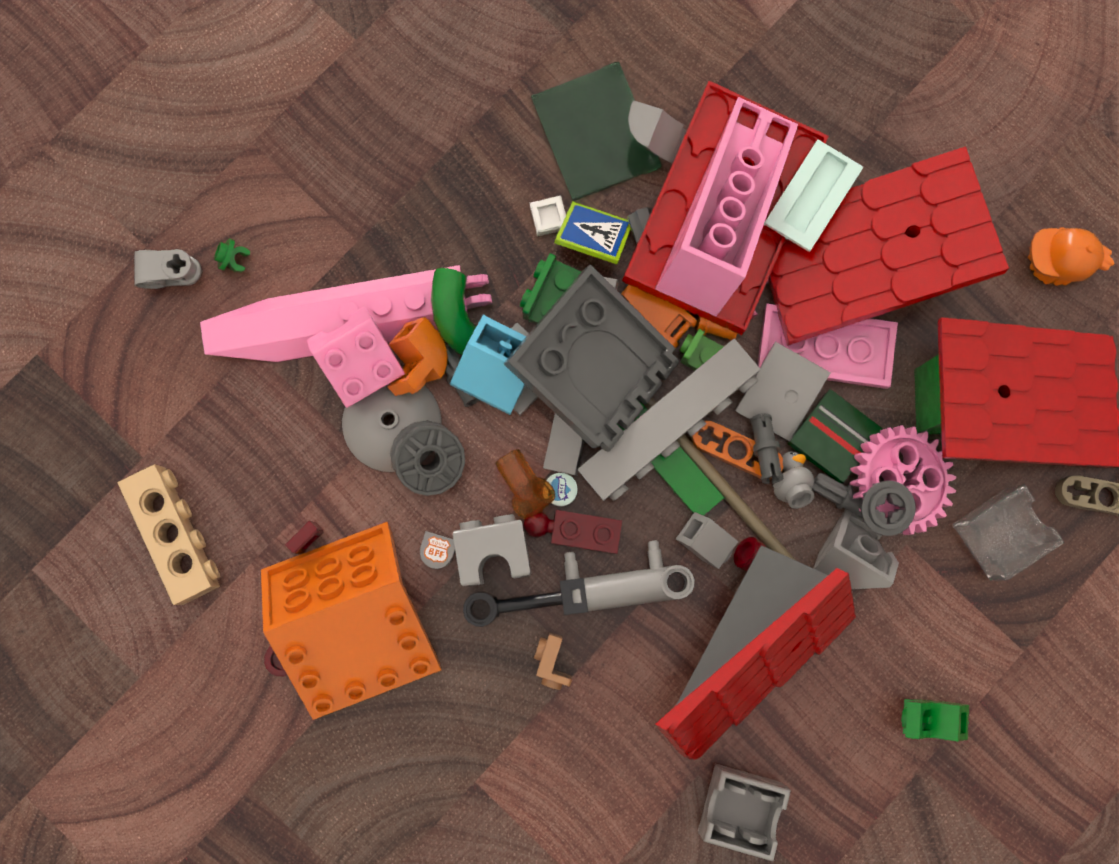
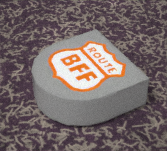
[420,531,455,569]

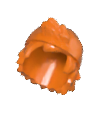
[1028,227,1114,286]

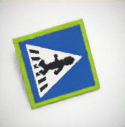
[554,201,631,264]

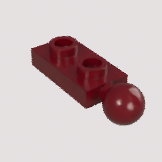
[523,510,622,554]

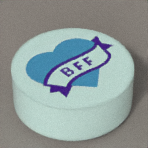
[544,473,577,507]

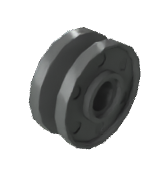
[390,420,465,496]

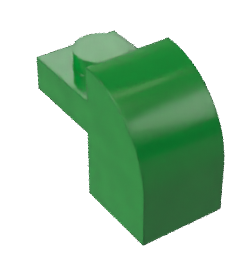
[901,699,969,741]

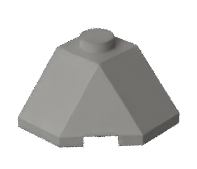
[813,509,899,589]

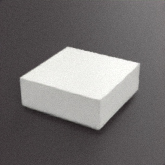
[530,196,566,237]

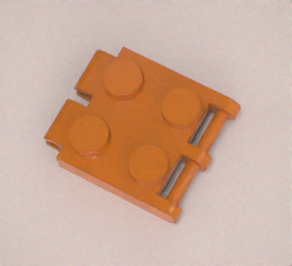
[621,285,698,348]

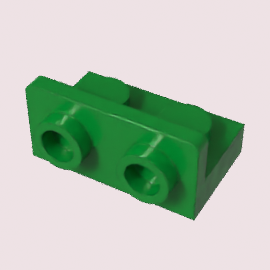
[520,253,581,325]

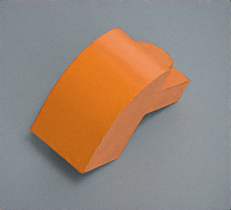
[387,317,447,396]

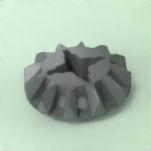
[859,480,916,536]

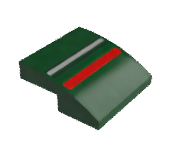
[788,389,883,484]

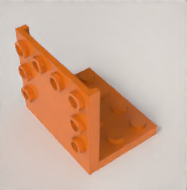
[261,522,441,720]

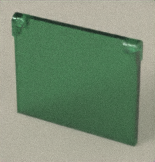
[531,62,662,201]

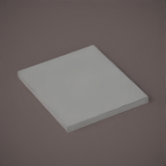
[735,341,831,441]

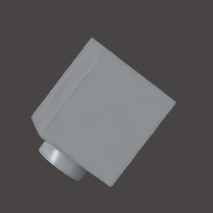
[676,512,738,569]

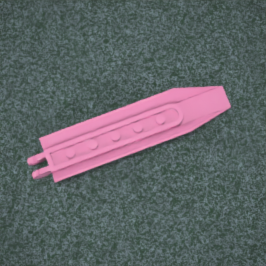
[200,265,492,362]

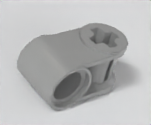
[134,249,202,289]

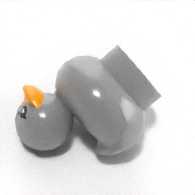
[773,451,814,509]

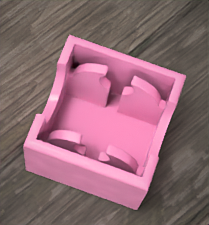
[307,306,405,408]

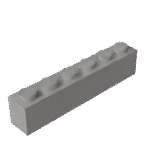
[577,338,761,502]

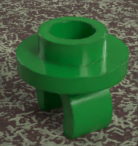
[214,238,250,272]

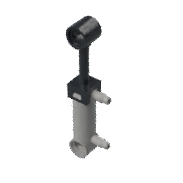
[463,540,695,627]

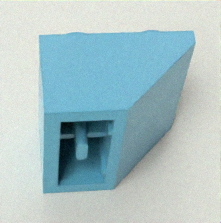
[450,315,527,415]

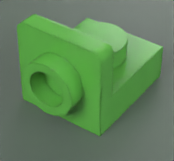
[679,329,724,370]

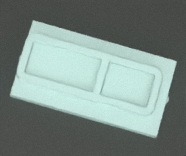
[764,140,863,252]

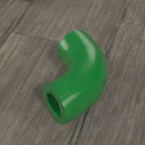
[431,268,477,356]

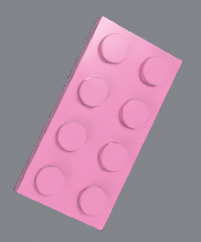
[757,304,898,389]

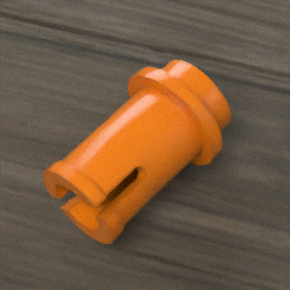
[696,316,738,341]

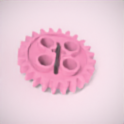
[850,425,956,535]

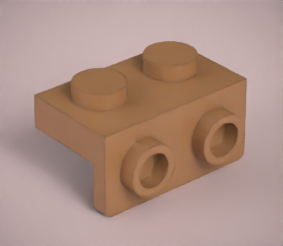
[534,632,572,690]

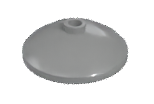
[342,384,442,472]

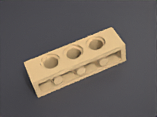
[117,464,220,605]

